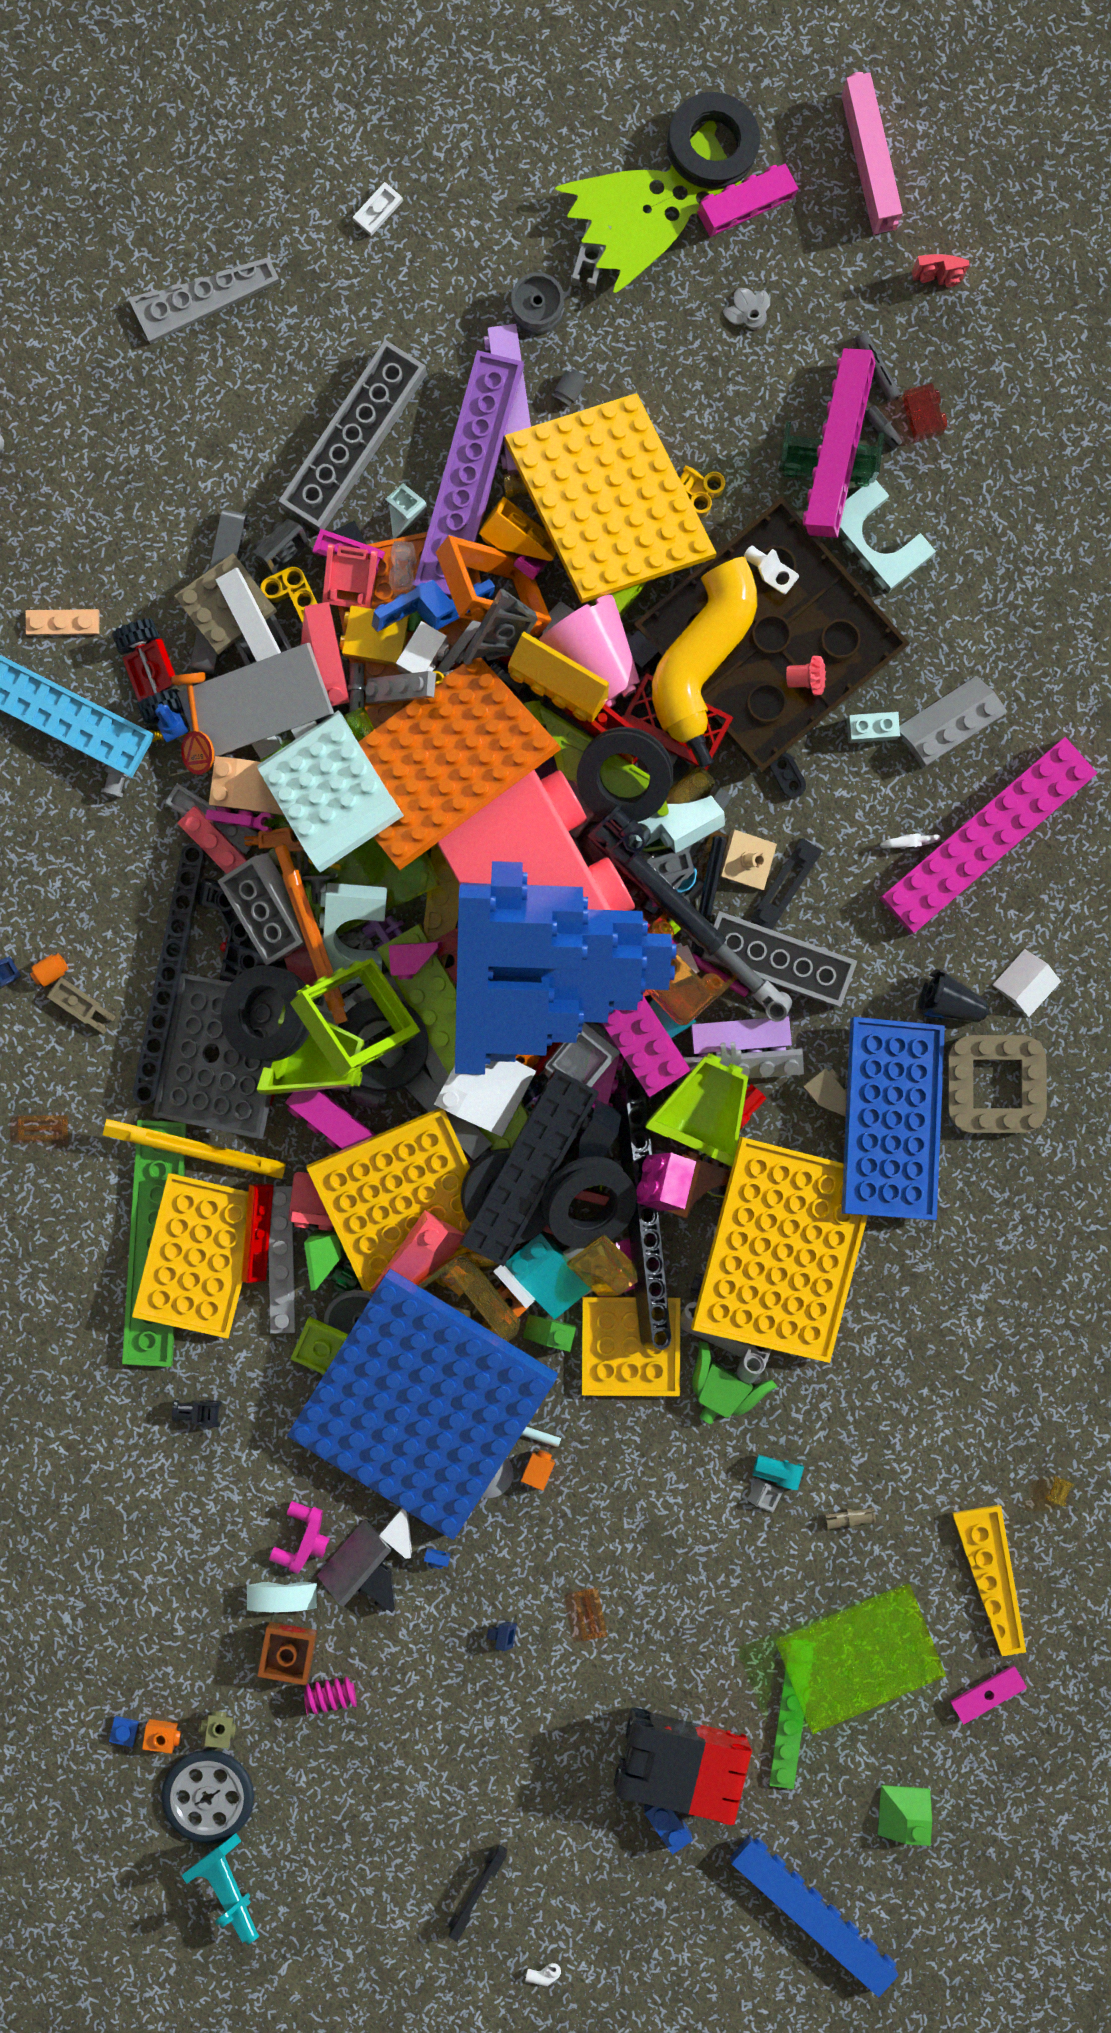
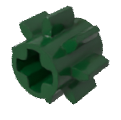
[330,1263,359,1293]

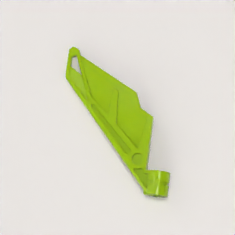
[523,700,669,816]

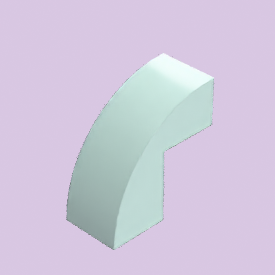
[247,1582,317,1612]

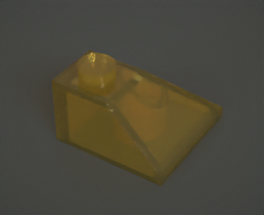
[566,1235,638,1296]

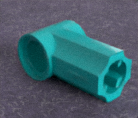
[752,1454,805,1490]

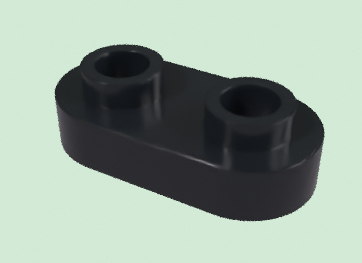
[770,753,806,798]

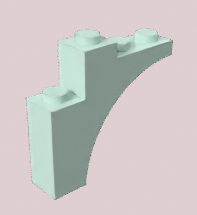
[633,795,725,854]

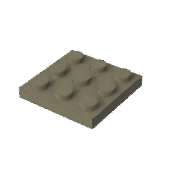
[174,553,277,654]

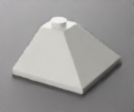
[434,1061,536,1137]

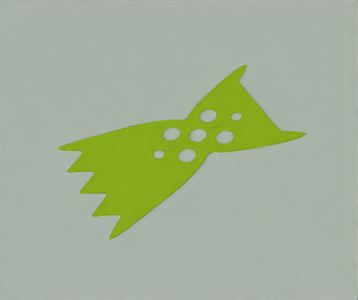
[555,120,742,293]

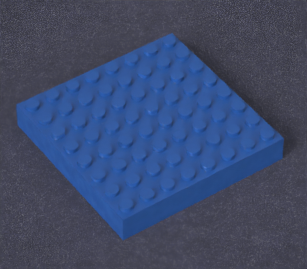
[287,1269,558,1540]

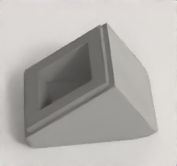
[747,1478,783,1513]

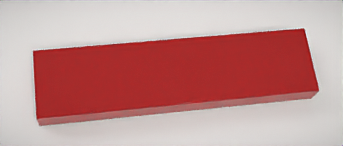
[241,1184,274,1283]

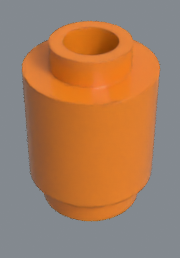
[30,953,69,987]

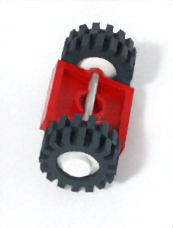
[112,618,184,724]

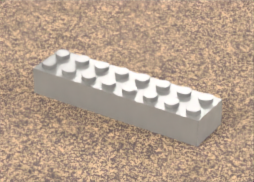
[279,340,427,532]

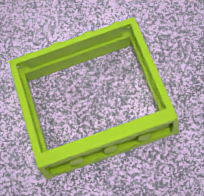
[290,957,420,1078]

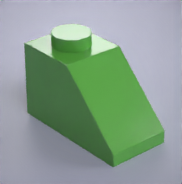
[523,1314,576,1352]

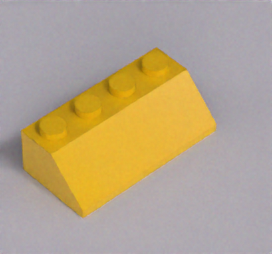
[508,632,609,723]

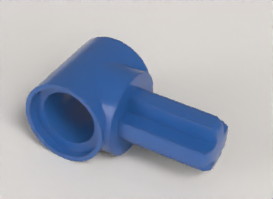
[155,704,189,742]

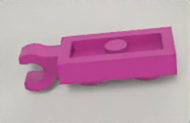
[205,807,275,832]

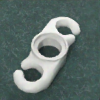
[880,834,941,849]

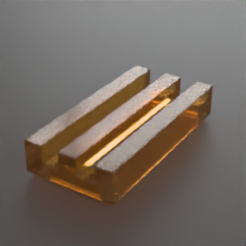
[18,1115,68,1140]
[573,1587,608,1641]

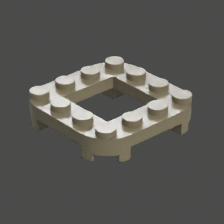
[946,1035,1047,1133]

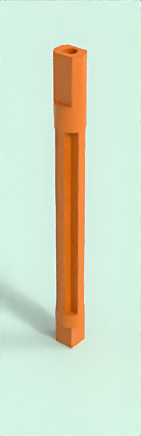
[274,844,348,1024]

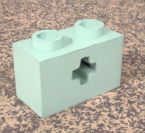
[846,712,900,743]

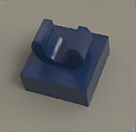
[487,1622,517,1651]

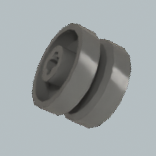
[511,272,564,335]

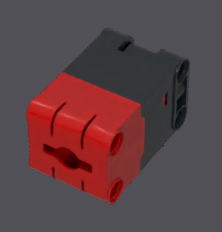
[613,1707,752,1825]

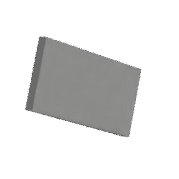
[177,643,334,758]

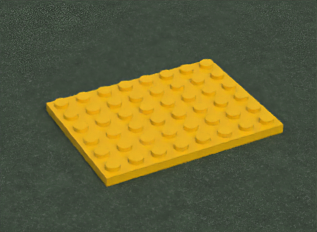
[504,393,716,603]
[690,1137,868,1363]

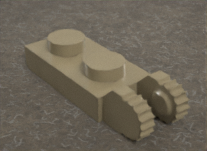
[46,977,116,1033]

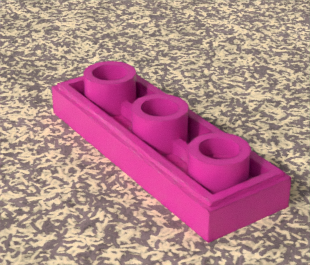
[950,1665,1027,1725]

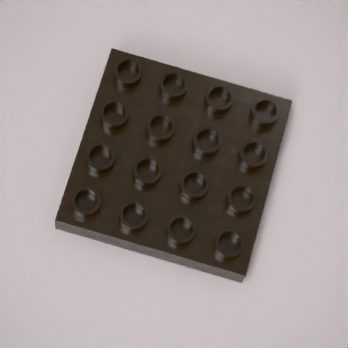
[633,497,910,774]

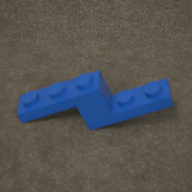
[372,579,495,632]

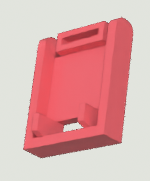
[322,544,378,609]

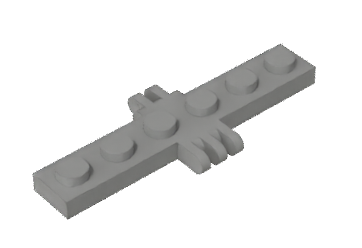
[671,1042,804,1084]

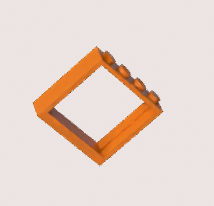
[436,535,552,637]

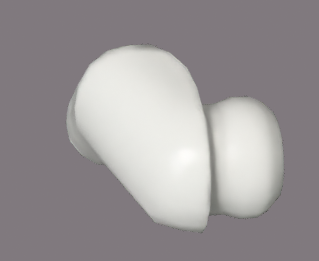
[525,1963,561,1986]

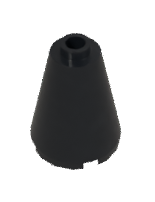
[918,969,989,1023]

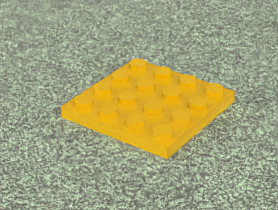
[582,1297,680,1396]

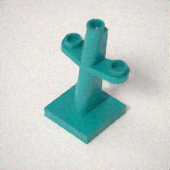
[181,1833,259,1945]

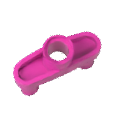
[269,1501,330,1574]

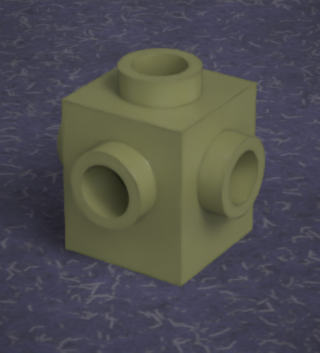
[198,1711,236,1749]

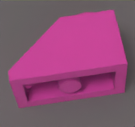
[389,941,443,980]

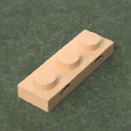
[26,609,99,636]

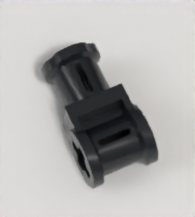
[172,1400,222,1427]

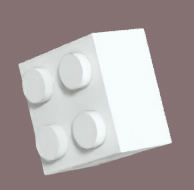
[396,621,450,674]

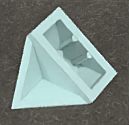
[385,483,428,539]

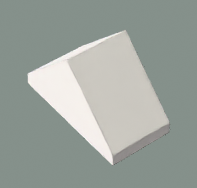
[379,1508,412,1558]

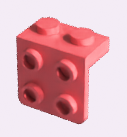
[288,1172,334,1231]

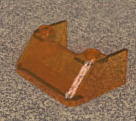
[645,913,737,1025]

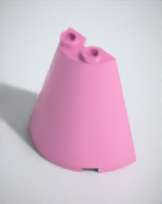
[539,594,640,708]

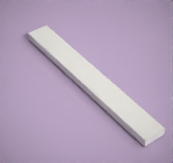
[215,568,317,739]

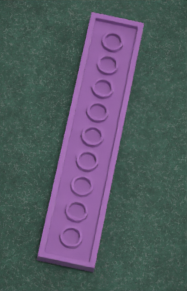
[414,350,525,597]

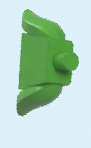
[692,1341,778,1424]

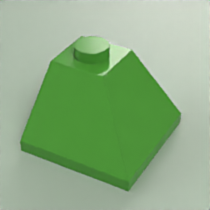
[304,1228,345,1291]
[878,1785,932,1846]

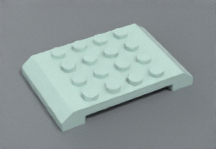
[257,710,404,872]

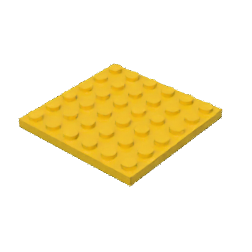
[306,1108,471,1293]

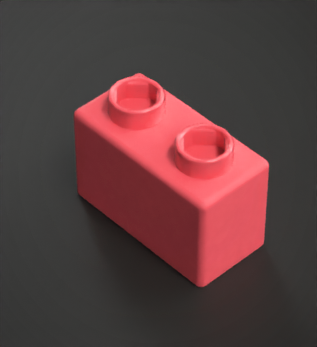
[437,770,635,911]

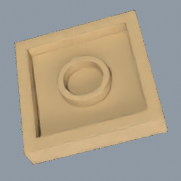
[719,830,777,890]

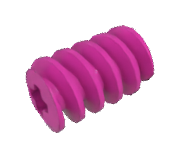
[304,1677,357,1716]

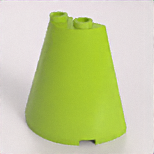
[257,1004,365,1095]
[645,1053,748,1166]

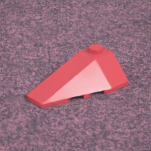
[301,602,350,706]
[371,1210,464,1293]

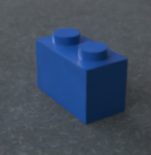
[644,1804,693,1855]

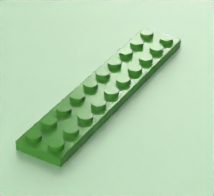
[122,1120,187,1367]

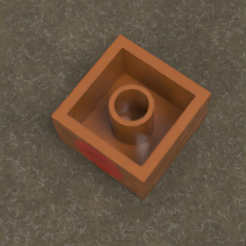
[258,1622,318,1685]

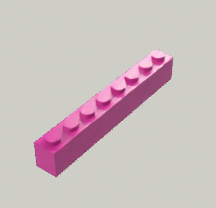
[803,348,876,538]

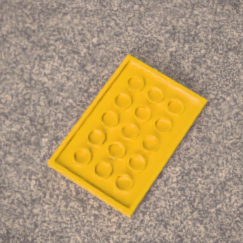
[132,1173,248,1338]

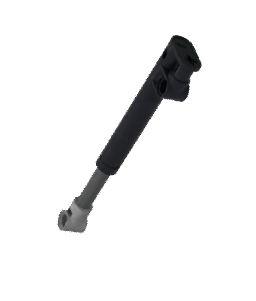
[586,803,792,1022]

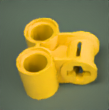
[679,466,725,518]

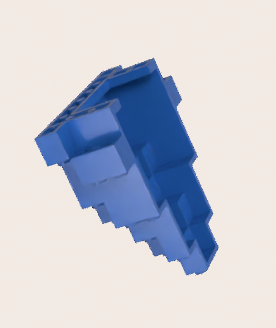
[455,861,677,1075]

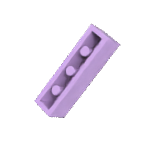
[691,1016,792,1056]

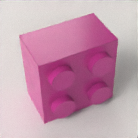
[636,1153,696,1211]

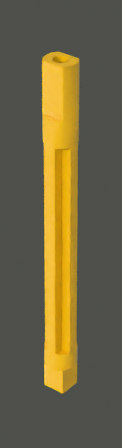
[103,1119,286,1179]

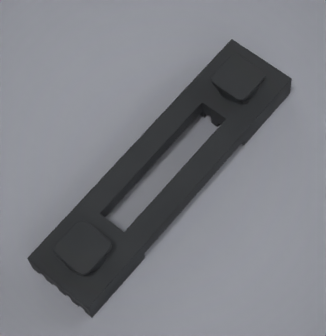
[750,838,823,930]
[448,1844,507,1942]

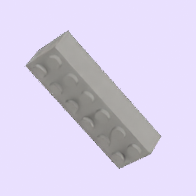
[701,911,857,1008]

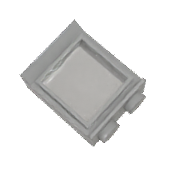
[543,1022,621,1087]

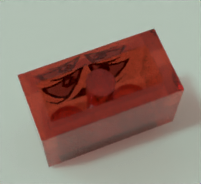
[902,383,948,442]

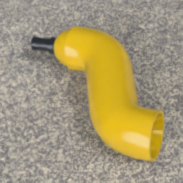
[652,557,757,769]

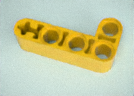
[261,567,318,623]

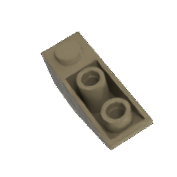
[802,1068,847,1117]

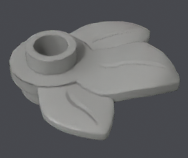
[723,288,770,330]

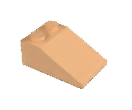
[209,756,284,815]

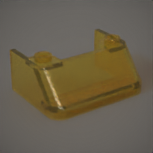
[416,1254,520,1342]

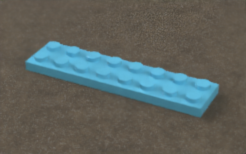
[0,655,155,778]

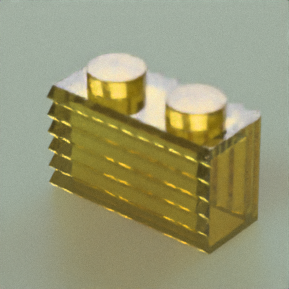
[666,767,715,804]

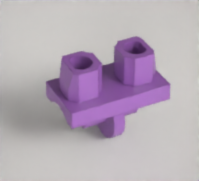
[362,916,405,951]

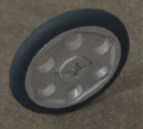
[161,1750,254,1844]

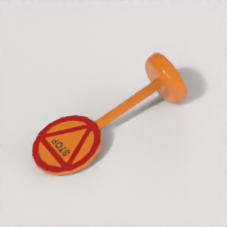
[171,672,214,775]

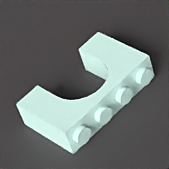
[839,478,936,593]
[319,883,387,984]

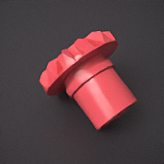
[786,656,826,695]

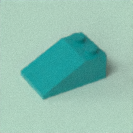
[505,1232,592,1320]

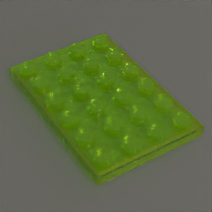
[774,1583,946,1734]

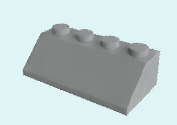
[899,676,1007,769]

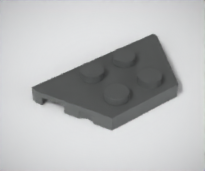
[463,589,538,665]

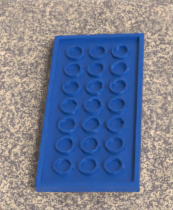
[841,1017,945,1220]

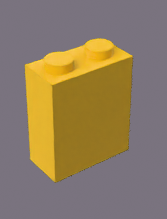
[339,605,409,667]

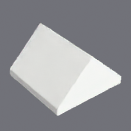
[993,949,1061,1017]

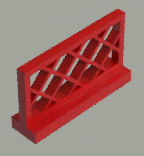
[622,673,733,771]

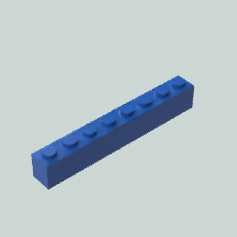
[730,1835,899,1998]

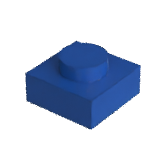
[424,1548,451,1569]
[109,1716,140,1747]

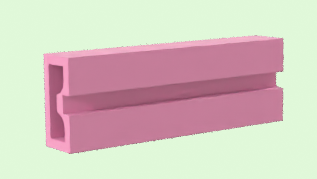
[841,72,903,235]

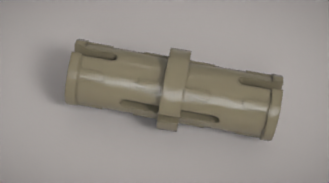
[825,1507,876,1530]

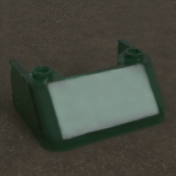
[778,421,884,487]

